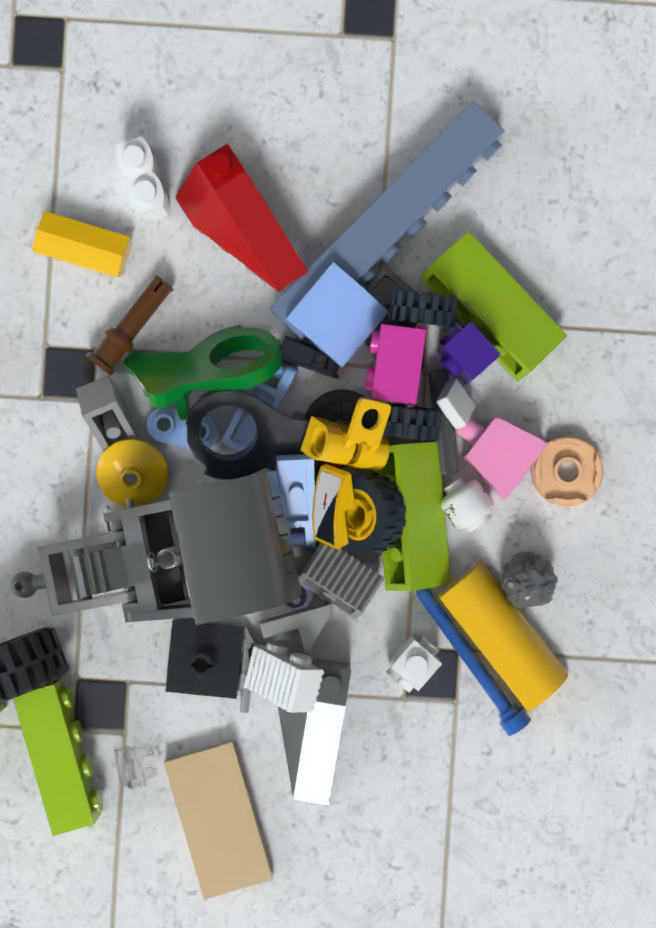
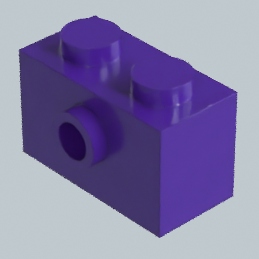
[437,322,501,385]

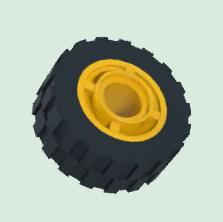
[342,473,406,555]

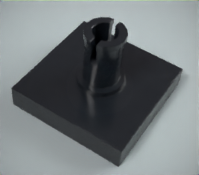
[165,619,244,699]

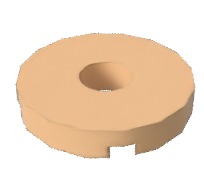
[530,436,604,507]

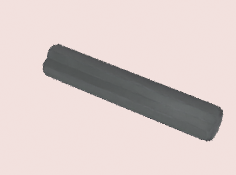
[429,369,459,474]

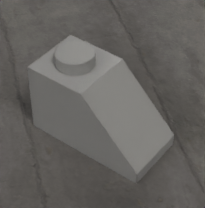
[76,375,140,451]

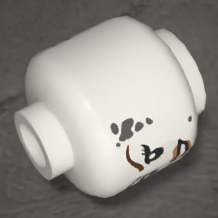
[440,477,494,533]

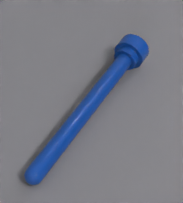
[416,588,531,736]

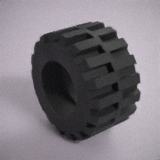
[0,627,70,703]

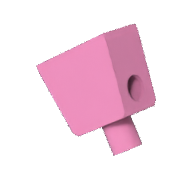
[455,416,548,499]

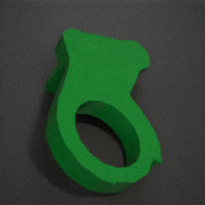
[123,325,283,420]

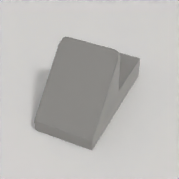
[260,602,332,655]

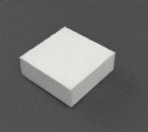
[436,378,476,430]

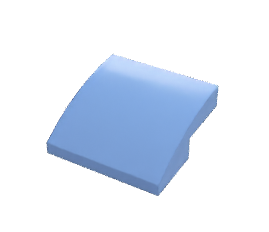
[286,262,388,368]

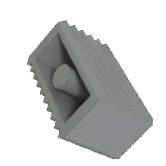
[298,542,384,620]

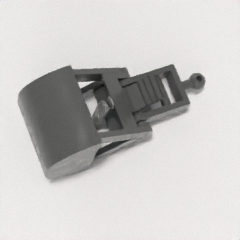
[11,471,302,625]

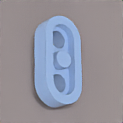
[147,407,219,448]

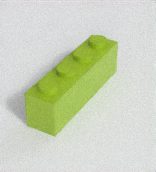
[13,678,103,836]

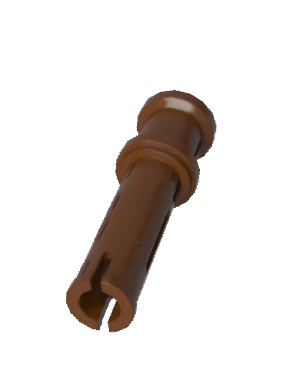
[86,275,174,376]

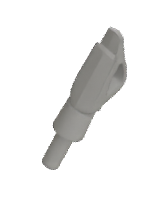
[238,626,259,713]

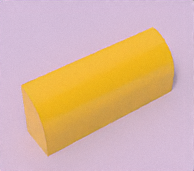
[436,560,569,713]

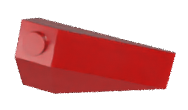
[175,143,309,292]

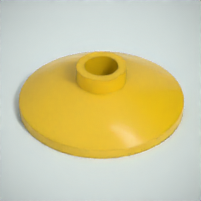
[96,439,169,507]

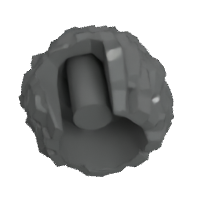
[500,551,558,609]

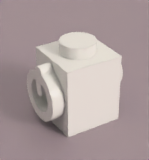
[386,634,442,693]

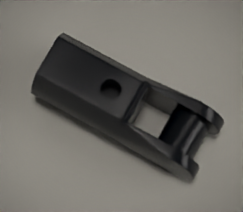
[281,335,339,380]

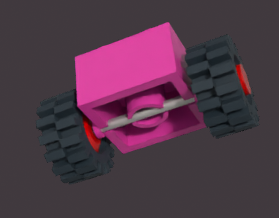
[365,290,458,441]

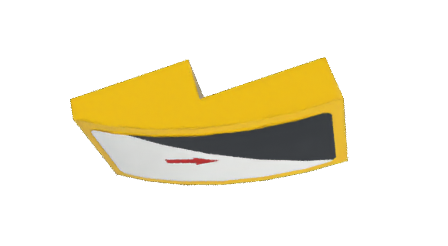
[312,464,355,550]

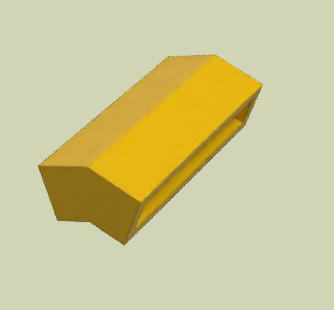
[32,211,131,277]

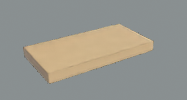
[164,740,273,900]

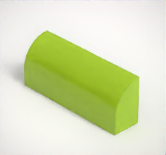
[420,231,567,382]
[375,442,451,591]

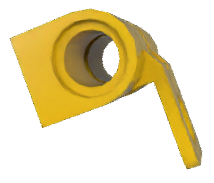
[300,398,391,472]

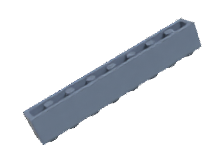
[270,100,505,341]

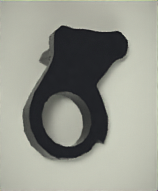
[185,389,326,485]

